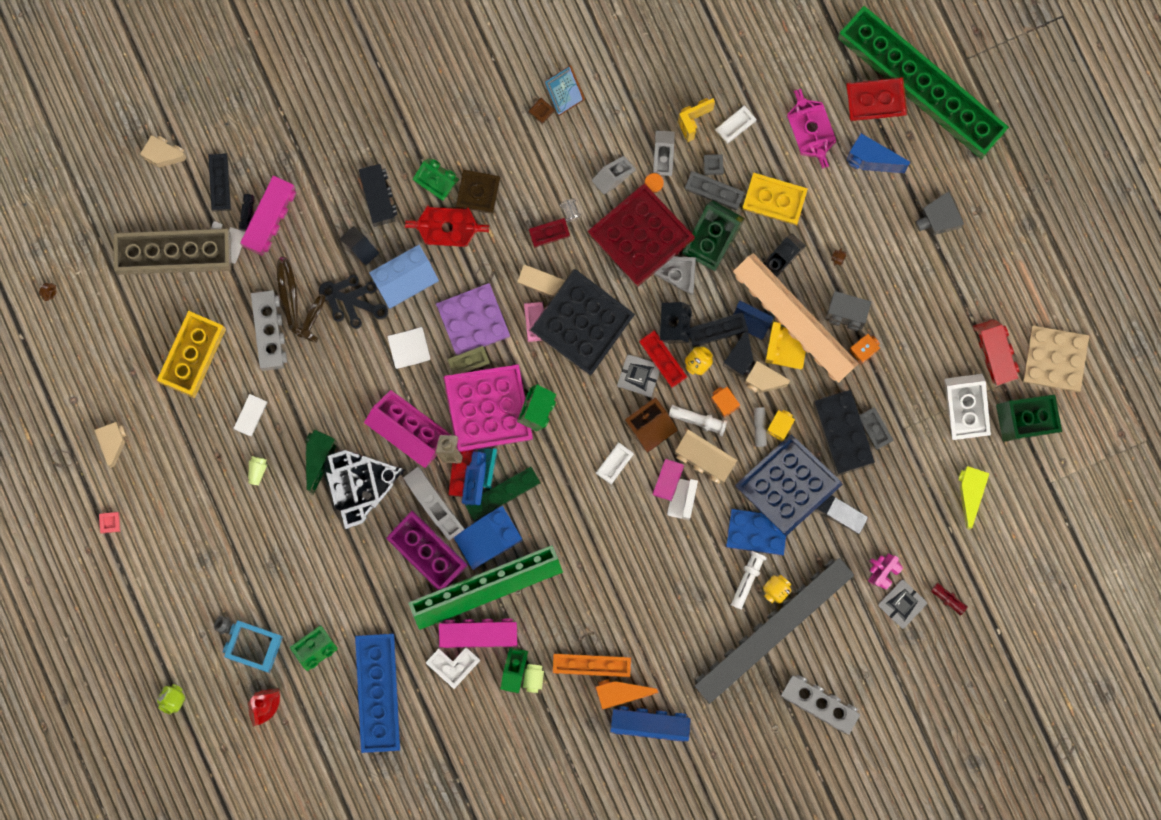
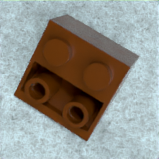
[624,397,678,453]

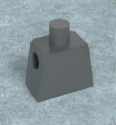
[915,192,964,235]

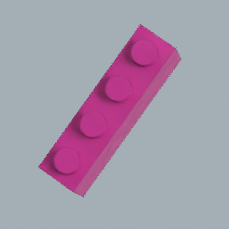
[240,176,296,256]
[439,619,517,648]

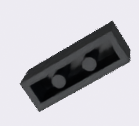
[358,164,398,227]

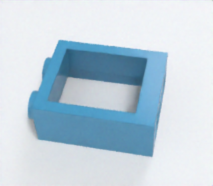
[223,620,283,673]

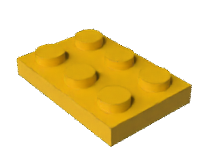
[742,172,808,226]

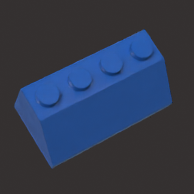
[610,706,691,742]

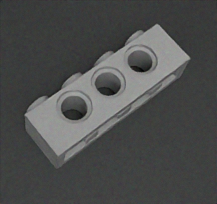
[251,290,287,371]
[780,674,861,735]

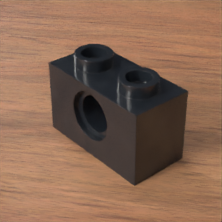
[660,302,692,344]

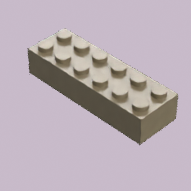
[113,229,232,275]

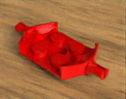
[405,206,489,247]

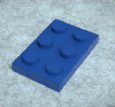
[726,509,786,556]

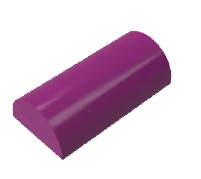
[386,510,468,590]

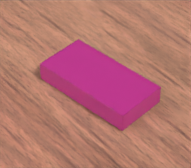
[653,459,684,502]

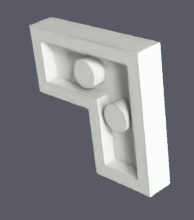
[426,648,480,689]

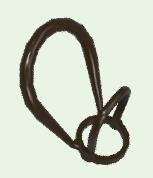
[277,256,326,343]

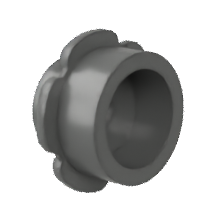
[214,616,232,635]

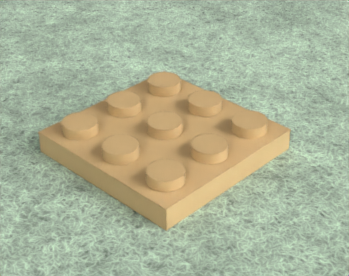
[1023,326,1089,392]

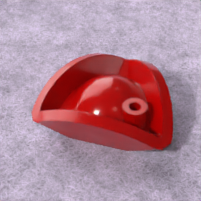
[248,688,280,727]

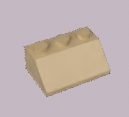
[675,430,737,484]

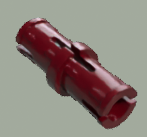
[930,582,968,616]

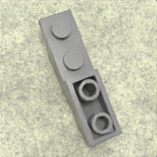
[403,466,464,540]

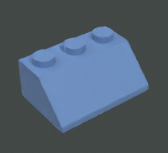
[369,245,439,309]

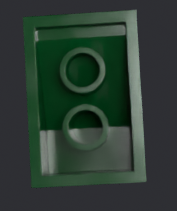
[682,200,745,271]
[996,394,1062,442]
[305,429,338,495]

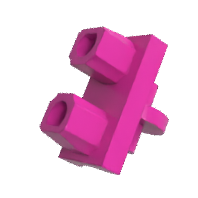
[868,553,903,590]

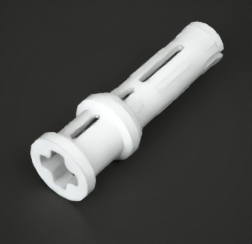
[669,405,728,437]
[731,551,767,610]

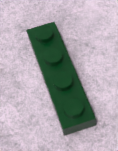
[465,467,541,522]

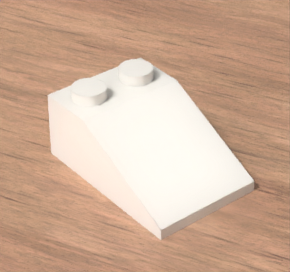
[944,374,991,440]

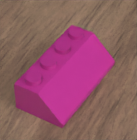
[364,390,451,468]

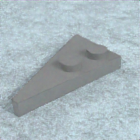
[653,257,696,295]

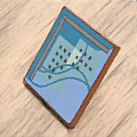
[544,65,585,116]

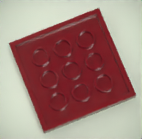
[587,183,695,288]

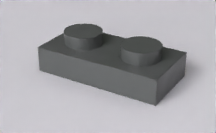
[859,407,894,450]

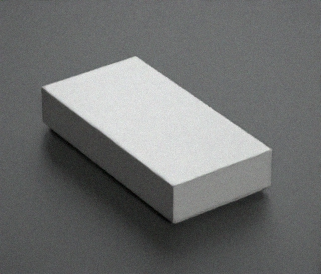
[715,105,757,144]
[233,394,268,437]
[596,442,634,485]

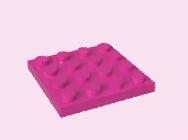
[443,364,533,452]

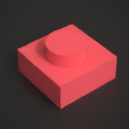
[99,512,121,534]

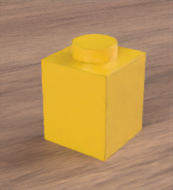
[766,410,795,442]

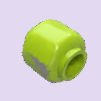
[156,684,185,715]

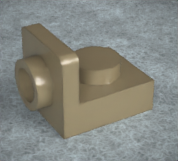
[436,435,463,463]

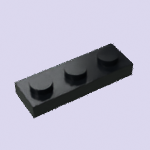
[208,153,231,212]
[690,312,748,348]

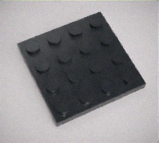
[529,269,635,376]

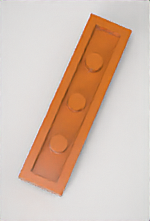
[553,654,631,677]

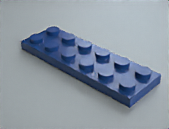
[355,634,400,753]

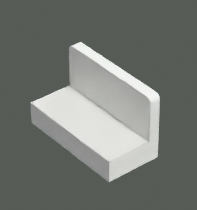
[667,479,698,520]

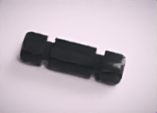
[238,194,254,231]

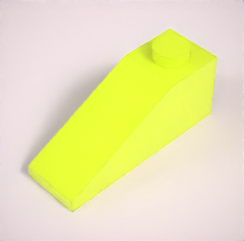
[958,466,990,530]

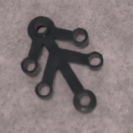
[318,275,389,329]

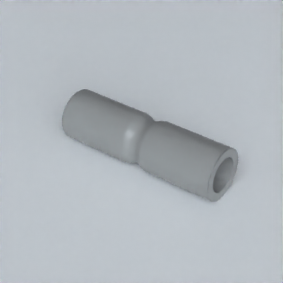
[754,408,767,447]

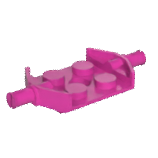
[786,89,836,169]

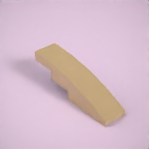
[517,265,565,297]

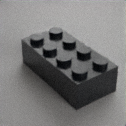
[813,390,875,477]

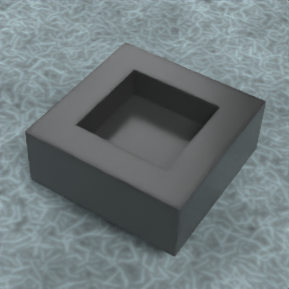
[704,154,724,175]

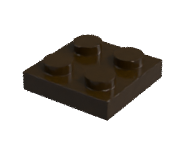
[456,169,501,214]

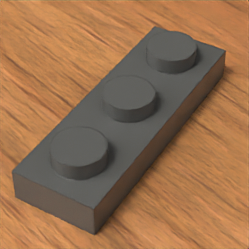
[684,171,745,210]

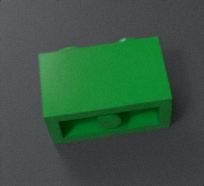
[517,384,557,432]

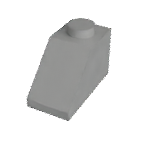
[653,131,675,176]
[591,156,636,194]

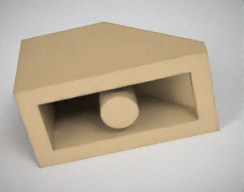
[745,361,790,393]
[94,422,127,468]

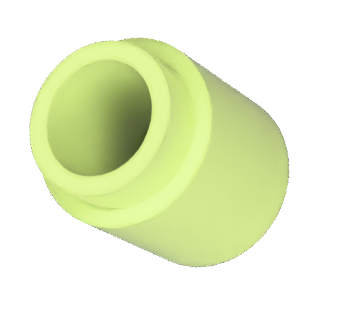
[523,664,544,693]

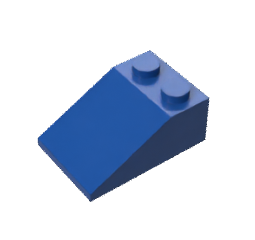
[846,133,910,173]
[453,506,523,570]

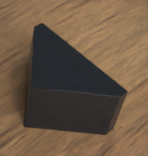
[340,226,379,266]

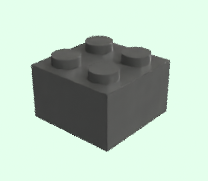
[825,291,871,331]

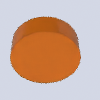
[645,173,664,193]

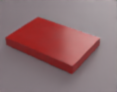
[846,77,907,121]

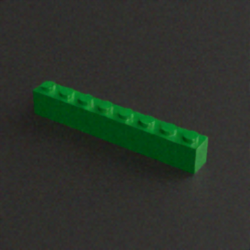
[408,545,563,630]

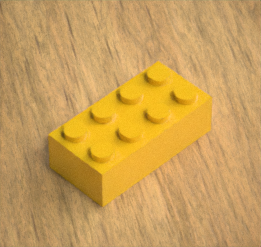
[157,311,226,399]

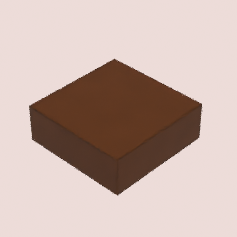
[528,98,555,125]

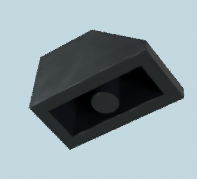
[723,332,754,378]

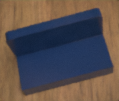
[733,301,774,340]

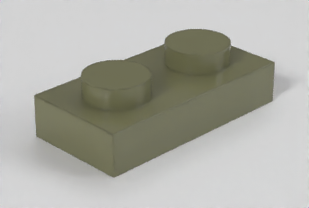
[447,346,490,375]

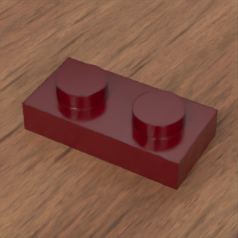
[528,218,570,248]

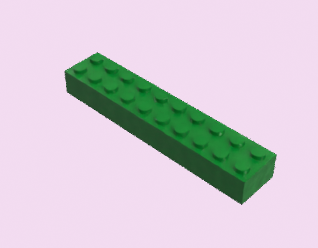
[838,6,1009,160]

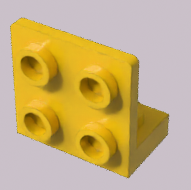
[678,98,715,143]
[765,322,806,370]

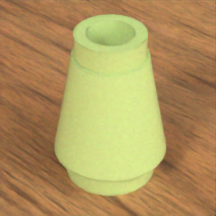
[248,456,268,485]

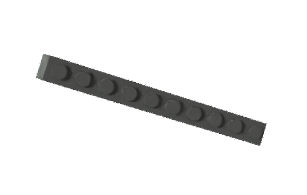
[694,558,854,704]

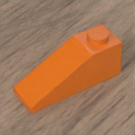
[596,679,658,710]

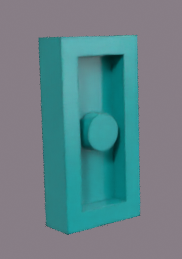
[478,448,498,489]

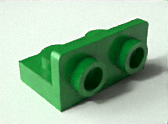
[412,158,460,201]
[289,625,338,671]

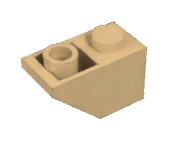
[140,135,187,168]

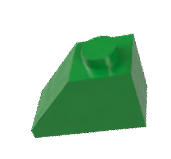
[500,647,529,693]

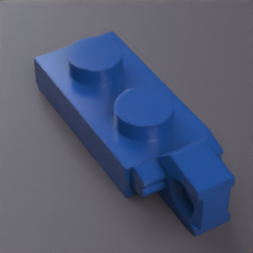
[462,452,486,505]

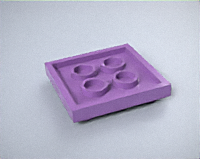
[436,283,510,356]

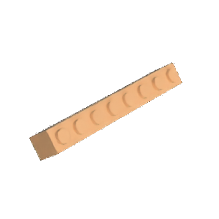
[733,253,859,383]

